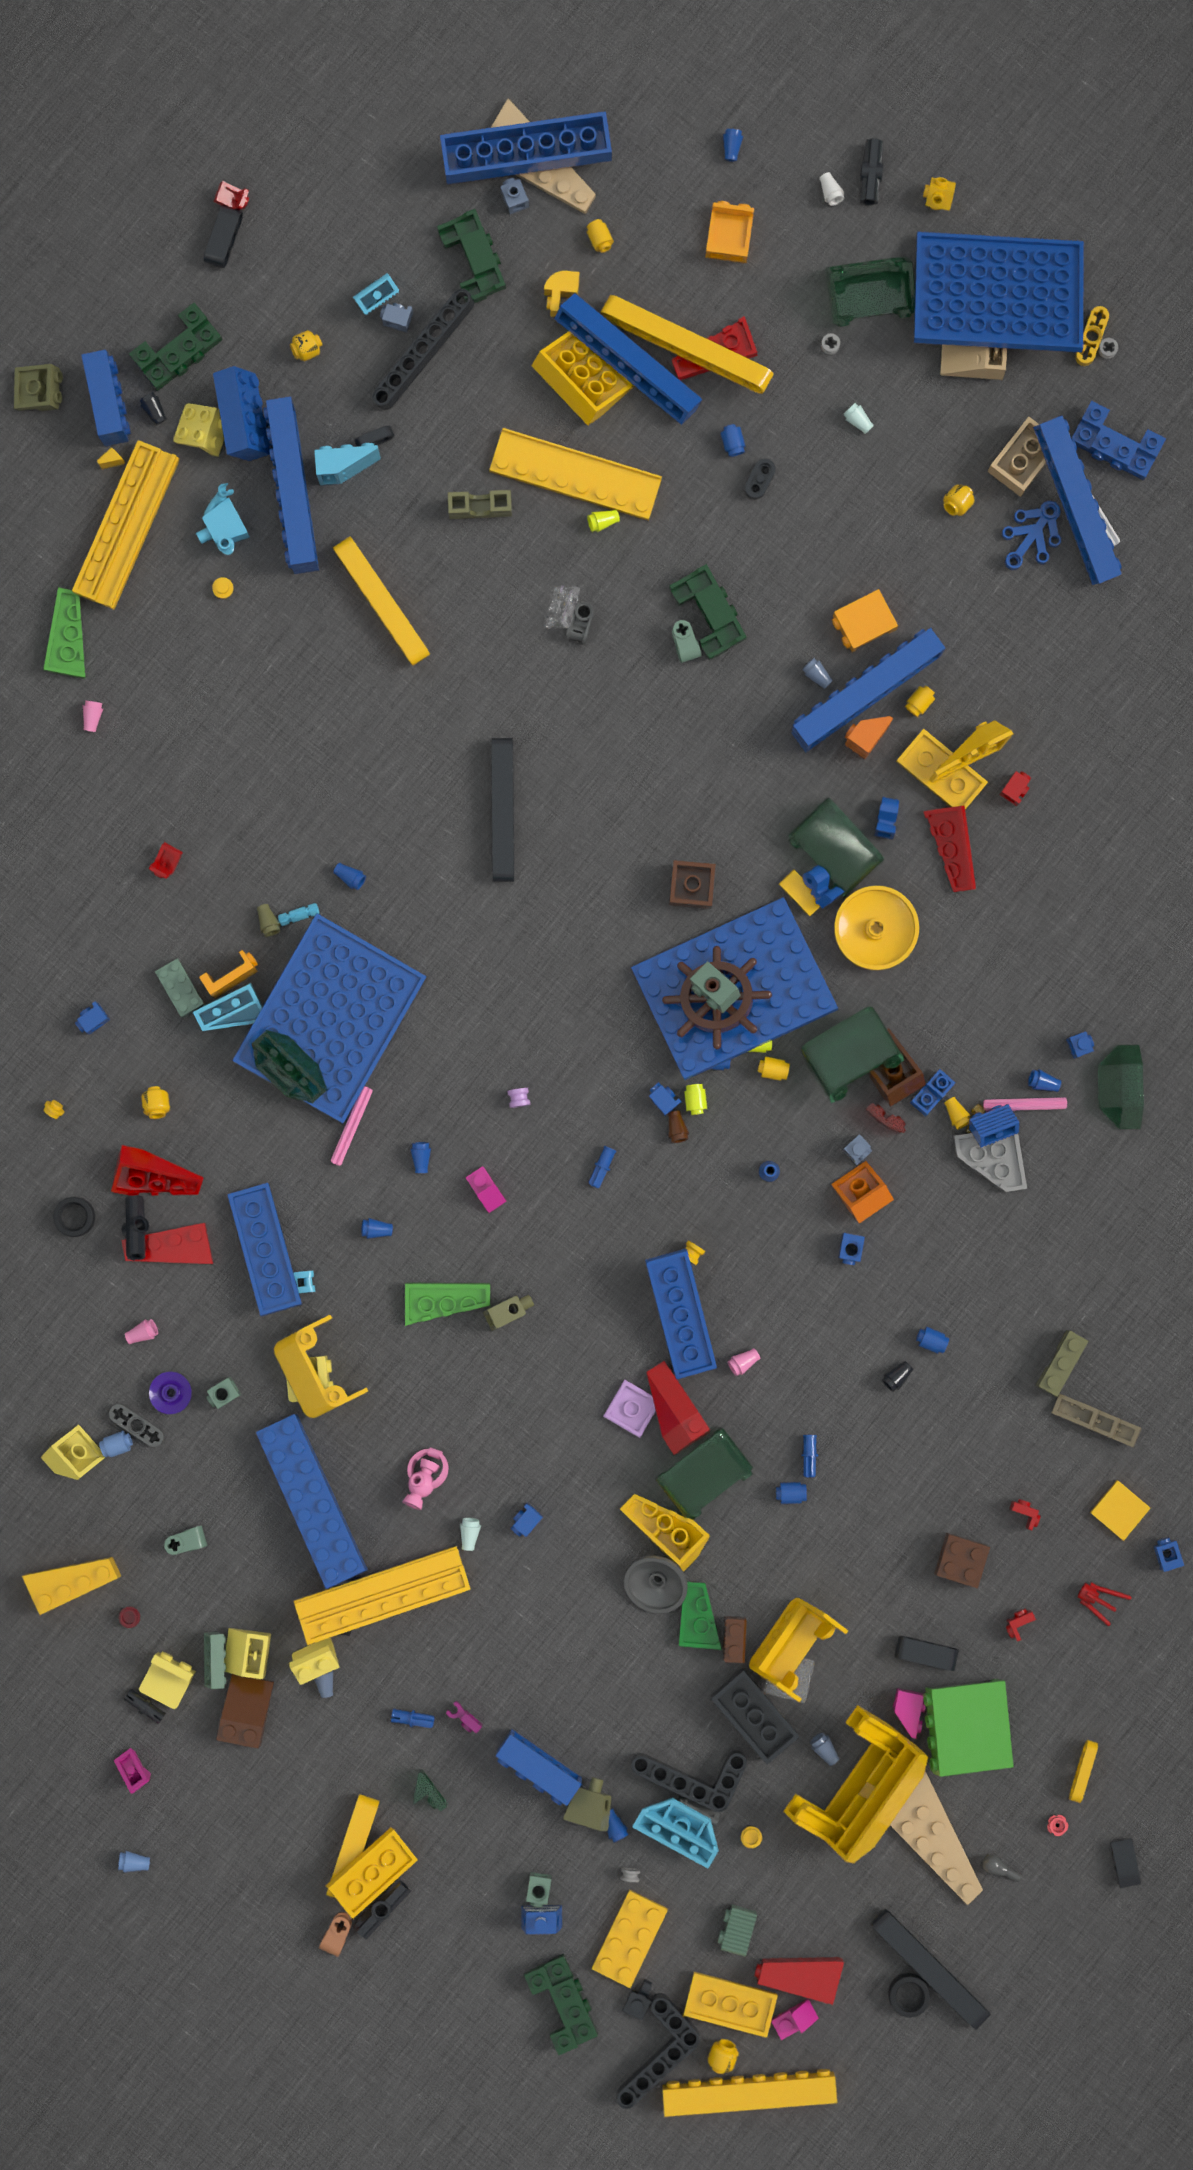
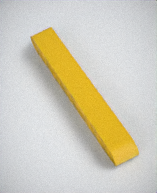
[600,295,773,394]

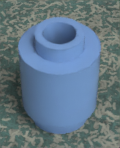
[99,1431,133,1458]

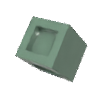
[206,1377,242,1409]
[526,1872,552,1907]

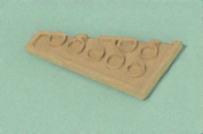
[491,99,596,214]
[890,1771,983,1905]

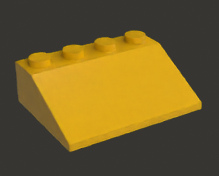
[531,331,634,426]

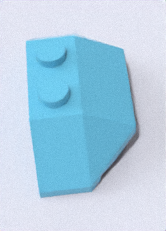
[632,1798,718,1868]

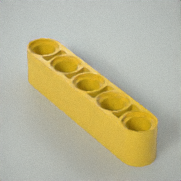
[326,1794,380,1898]

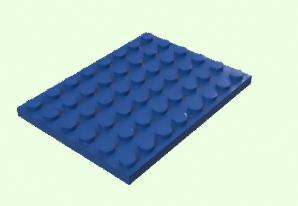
[914,232,1084,352]
[631,897,838,1081]
[232,913,427,1123]

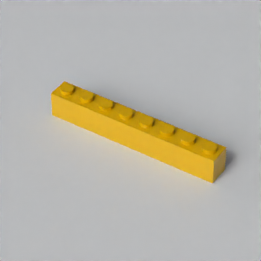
[662,2069,837,2117]

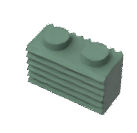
[717,1904,757,1957]

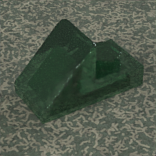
[413,1769,448,1812]

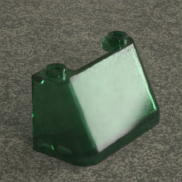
[825,257,915,327]
[788,797,884,898]
[801,1007,904,1103]
[655,1427,754,1520]

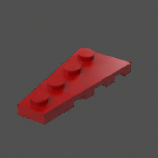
[672,316,758,380]
[923,805,976,892]
[121,1223,214,1264]

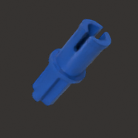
[589,1146,617,1188]
[801,1435,818,1477]
[391,1709,435,1728]

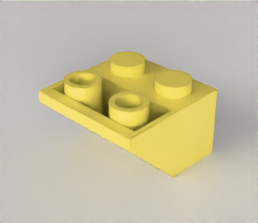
[224,1628,271,1679]

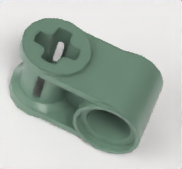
[672,620,701,663]
[164,1525,207,1555]

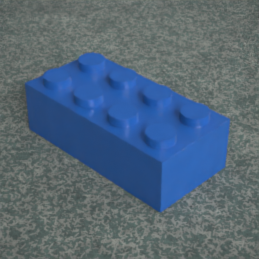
[82,350,131,447]
[213,366,270,461]
[496,1729,582,1806]

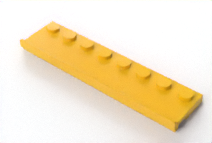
[489,428,662,521]
[72,440,180,610]
[293,1546,471,1645]

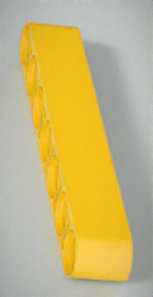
[333,536,430,666]

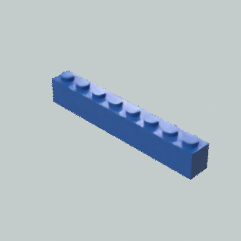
[554,293,702,425]
[1033,416,1122,585]

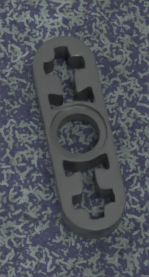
[109,1404,165,1447]

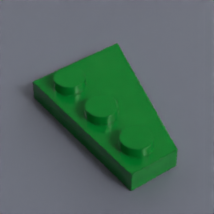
[679,1581,721,1650]

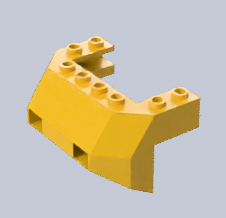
[784,1705,928,1863]

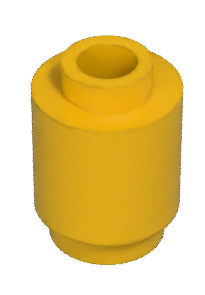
[587,219,614,253]
[905,685,935,717]
[758,1056,790,1081]

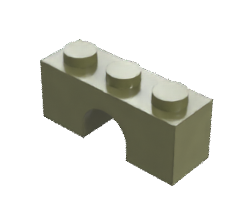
[448,490,512,519]
[1036,1330,1089,1397]

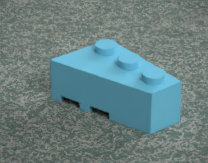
[193,982,263,1031]

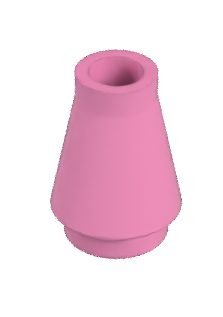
[83,701,103,732]
[125,1319,158,1344]
[727,1348,760,1376]

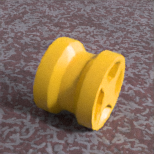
[685,1240,705,1265]

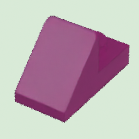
[466,1166,507,1213]
[114,1748,151,1794]
[771,1999,819,2040]

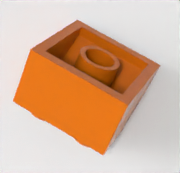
[845,716,893,759]
[831,1161,894,1223]

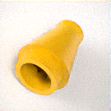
[944,1097,971,1130]

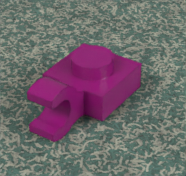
[446,1701,483,1734]

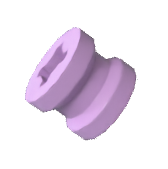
[507,1088,530,1108]

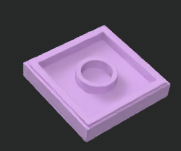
[603,1379,656,1438]

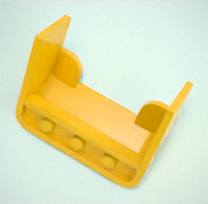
[274,1315,368,1418]
[749,1598,848,1703]

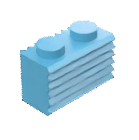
[353,273,399,315]

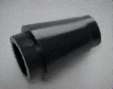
[139,392,167,425]
[882,1361,913,1392]

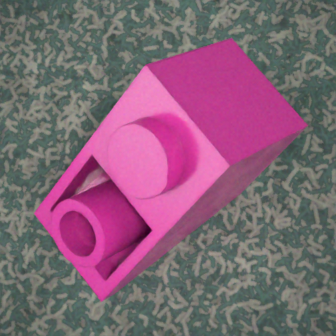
[893,1688,926,1738]

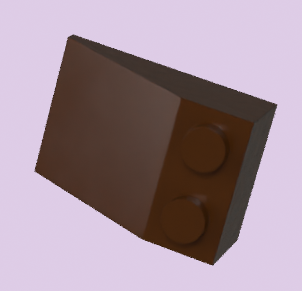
[853,1028,926,1107]
[216,1674,274,1749]

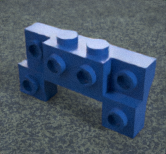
[1072,400,1166,480]

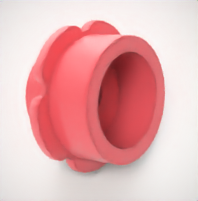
[1047,1815,1068,1836]

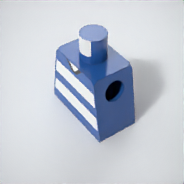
[521,1905,562,1934]

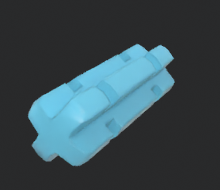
[278,903,319,926]

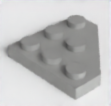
[953,1133,1027,1192]

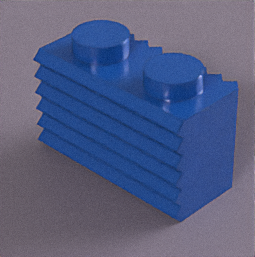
[969,1104,1019,1148]

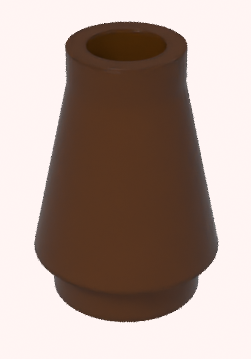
[668,1111,689,1143]

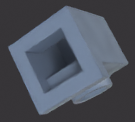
[500,178,529,214]
[380,303,413,333]
[842,1134,872,1165]

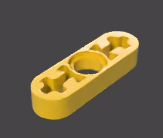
[1075,306,1109,366]
[1069,1740,1098,1803]

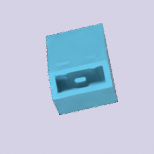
[315,443,381,485]

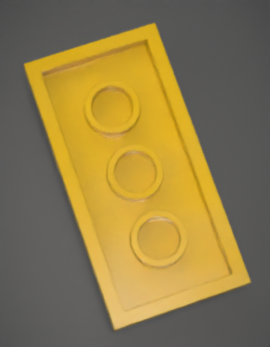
[896,729,988,809]
[326,1827,417,1919]
[592,1889,668,1988]
[683,1972,778,2038]

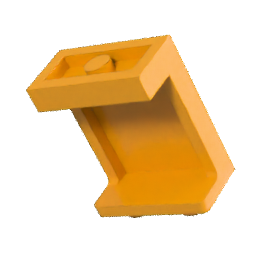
[705,201,754,263]
[832,589,898,652]
[199,950,258,999]

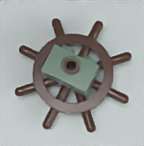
[662,946,772,1049]

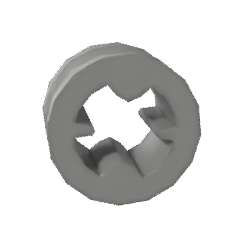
[821,333,840,355]
[1098,338,1118,359]
[620,1867,640,1882]

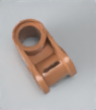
[319,1912,352,1957]

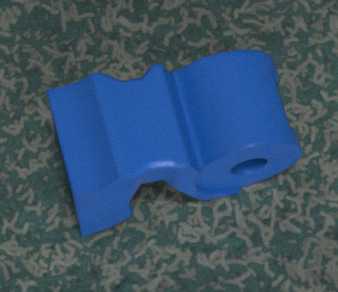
[874,797,899,839]
[803,865,845,909]

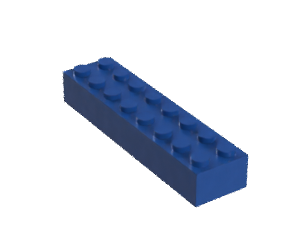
[440,111,612,184]
[263,397,319,574]
[791,628,946,753]
[256,1414,368,1589]

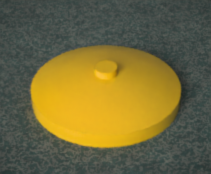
[834,886,919,971]

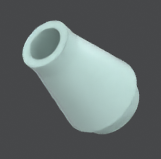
[843,403,874,434]
[460,1518,481,1551]

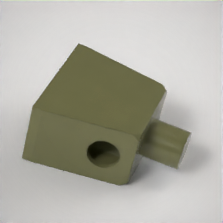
[483,1294,534,1331]
[563,1777,611,1831]

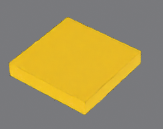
[1090,1480,1151,1541]

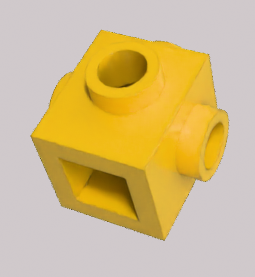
[923,177,956,211]

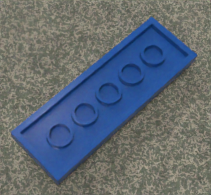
[227,1183,302,1317]
[645,1249,717,1379]

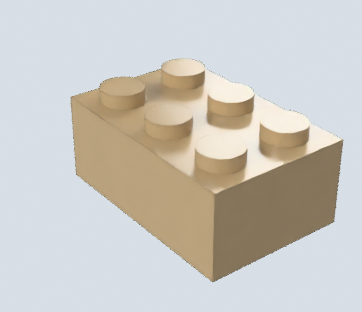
[988,417,1047,497]

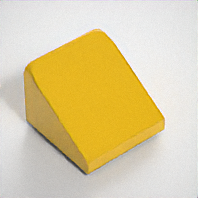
[97,448,125,469]

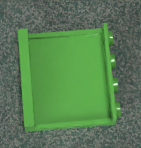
[923,1679,1013,1777]

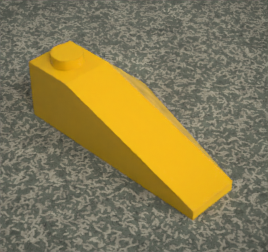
[929,720,1013,783]
[620,1494,710,1572]

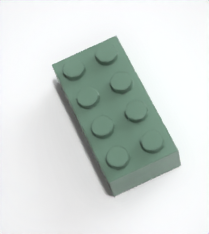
[155,958,205,1018]
[204,1632,226,1689]

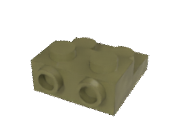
[14,364,63,411]

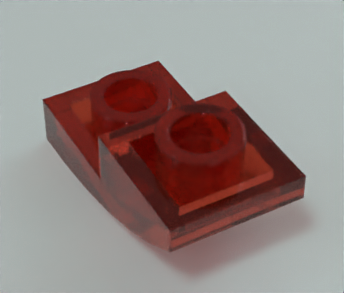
[865,1103,906,1134]

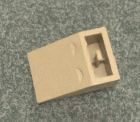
[940,344,1007,380]

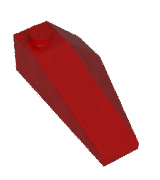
[111,1145,203,1196]
[646,1361,710,1455]

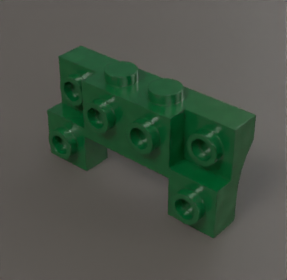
[437,209,506,304]
[129,302,222,391]
[669,564,747,661]
[524,1954,598,2056]

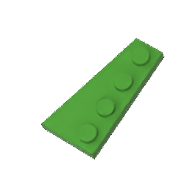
[44,588,85,679]
[405,1283,490,1326]

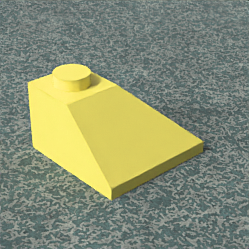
[41,1425,105,1480]

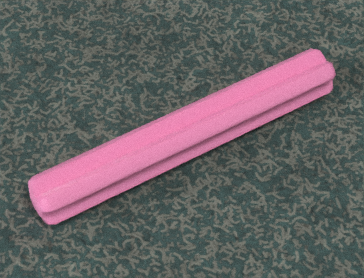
[331,1086,373,1166]
[983,1097,1067,1111]

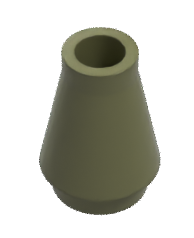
[257,904,281,937]

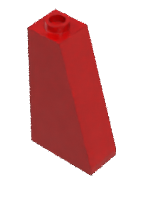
[754,1957,844,2005]

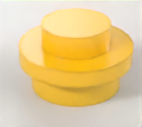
[212,577,234,599]
[43,1100,64,1119]
[741,1826,762,1848]

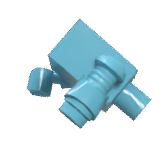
[196,483,250,555]

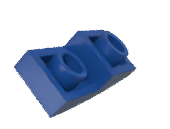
[910,1069,955,1117]

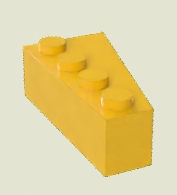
[22,1557,121,1615]

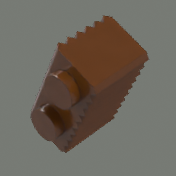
[723,1616,747,1663]

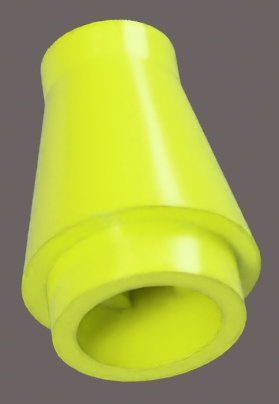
[587,510,620,532]

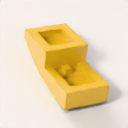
[779,870,820,916]

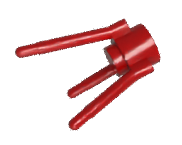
[1077,1582,1131,1626]

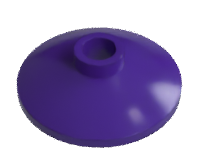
[149,1372,192,1414]

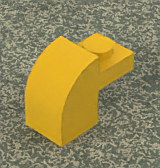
[544,271,580,317]

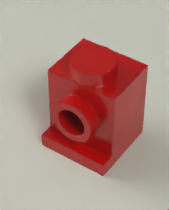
[999,771,1031,807]

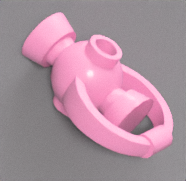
[402,1448,449,1510]

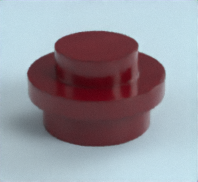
[119,1606,141,1628]

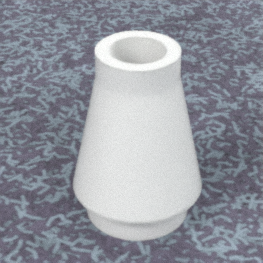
[819,172,844,206]

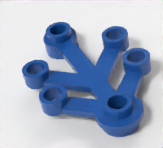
[1002,501,1061,570]

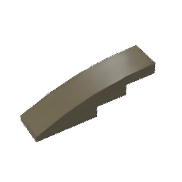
[1052,1394,1142,1448]

